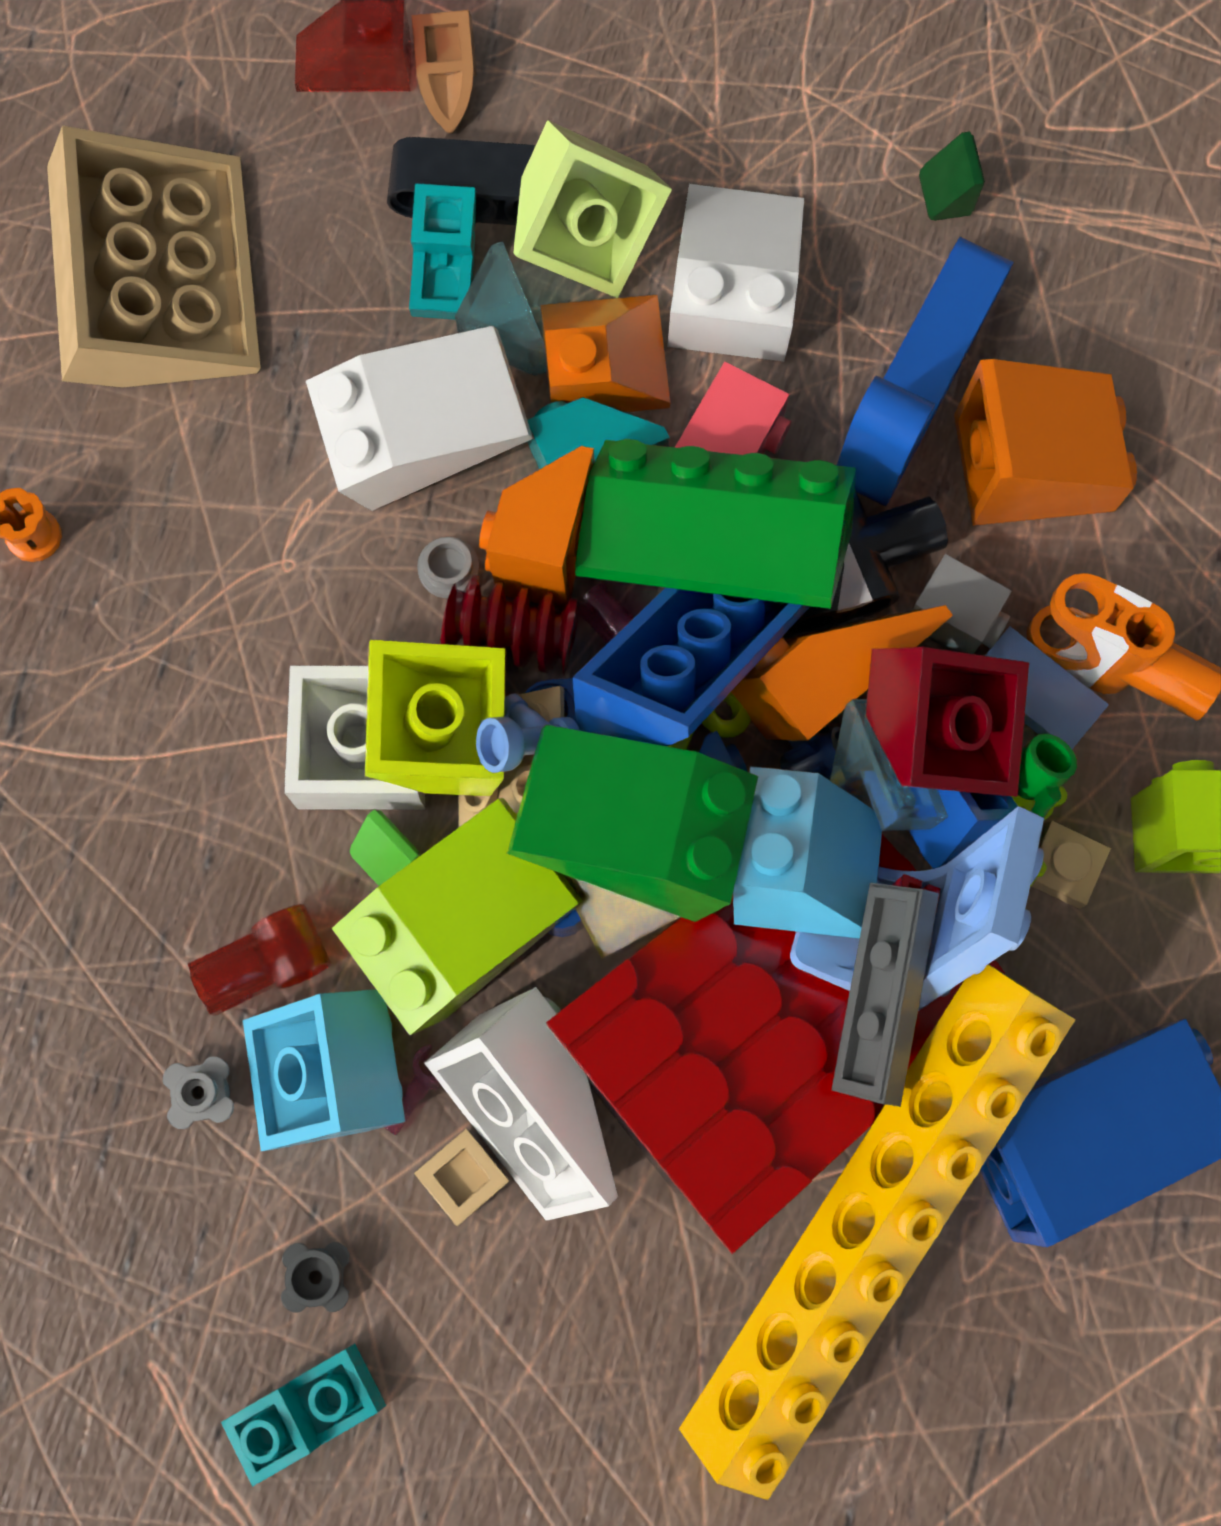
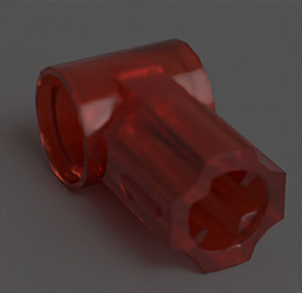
[188,904,332,1016]

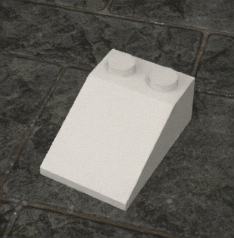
[667,184,804,362]
[306,326,533,511]
[424,987,618,1221]

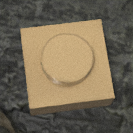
[1032,821,1111,909]
[414,1129,510,1226]

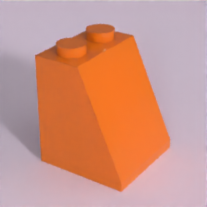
[954,359,1137,526]

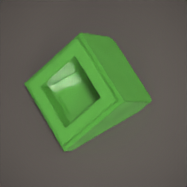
[350,809,421,886]

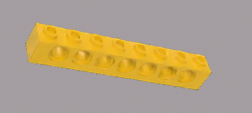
[679,964,1075,1500]

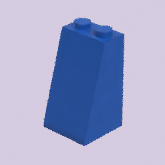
[980,1019,1221,1247]

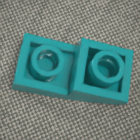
[221,1343,387,1487]

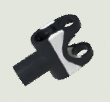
[788,490,948,633]

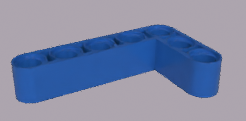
[837,237,1014,507]

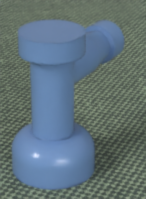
[476,694,580,773]

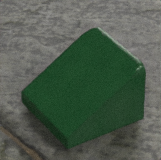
[919,131,985,221]

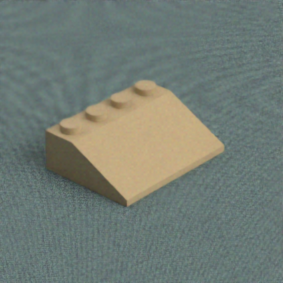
[47,126,261,387]

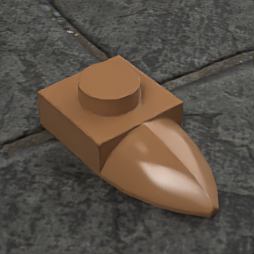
[411,10,477,134]

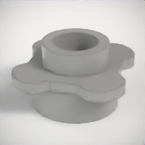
[163,1057,234,1129]

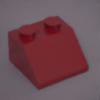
[866,647,1029,797]

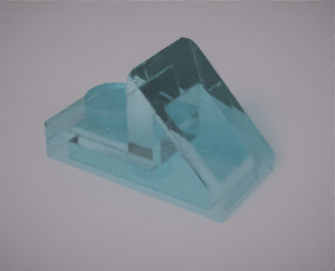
[830,699,948,831]

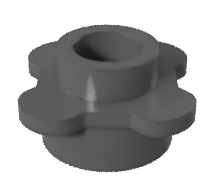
[281,1242,350,1313]

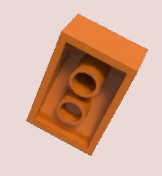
[731,605,953,741]

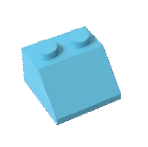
[733,767,883,939]
[243,989,405,1151]

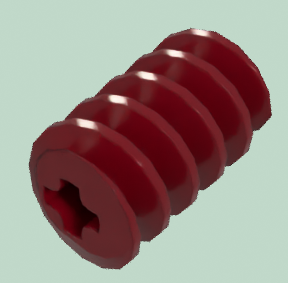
[440,575,579,676]

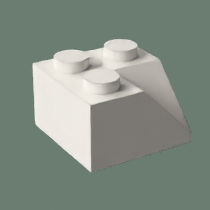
[285,666,425,810]

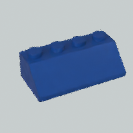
[573,588,810,746]

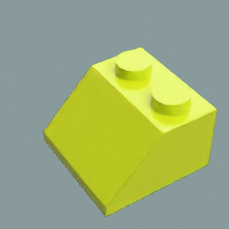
[365,640,505,796]

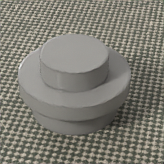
[417,537,479,598]

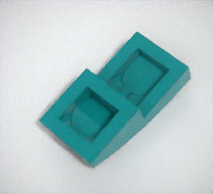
[409,183,476,321]

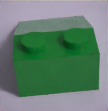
[507,725,758,922]

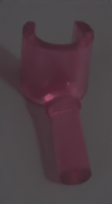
[384,1044,442,1135]

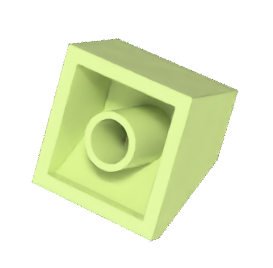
[513,120,672,298]

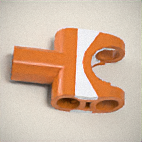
[1026,573,1221,721]

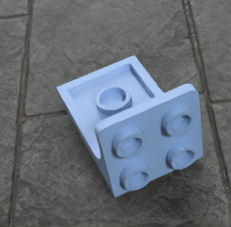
[790,806,1044,1011]

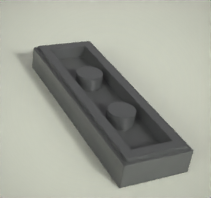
[832,883,939,1107]

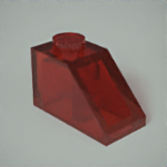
[295,0,411,92]

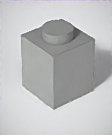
[912,554,1011,654]

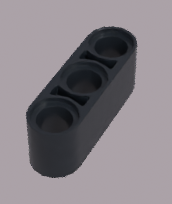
[387,137,536,225]

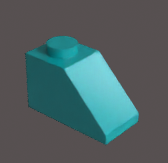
[527,397,670,469]

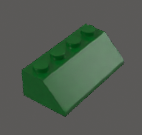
[575,439,856,609]

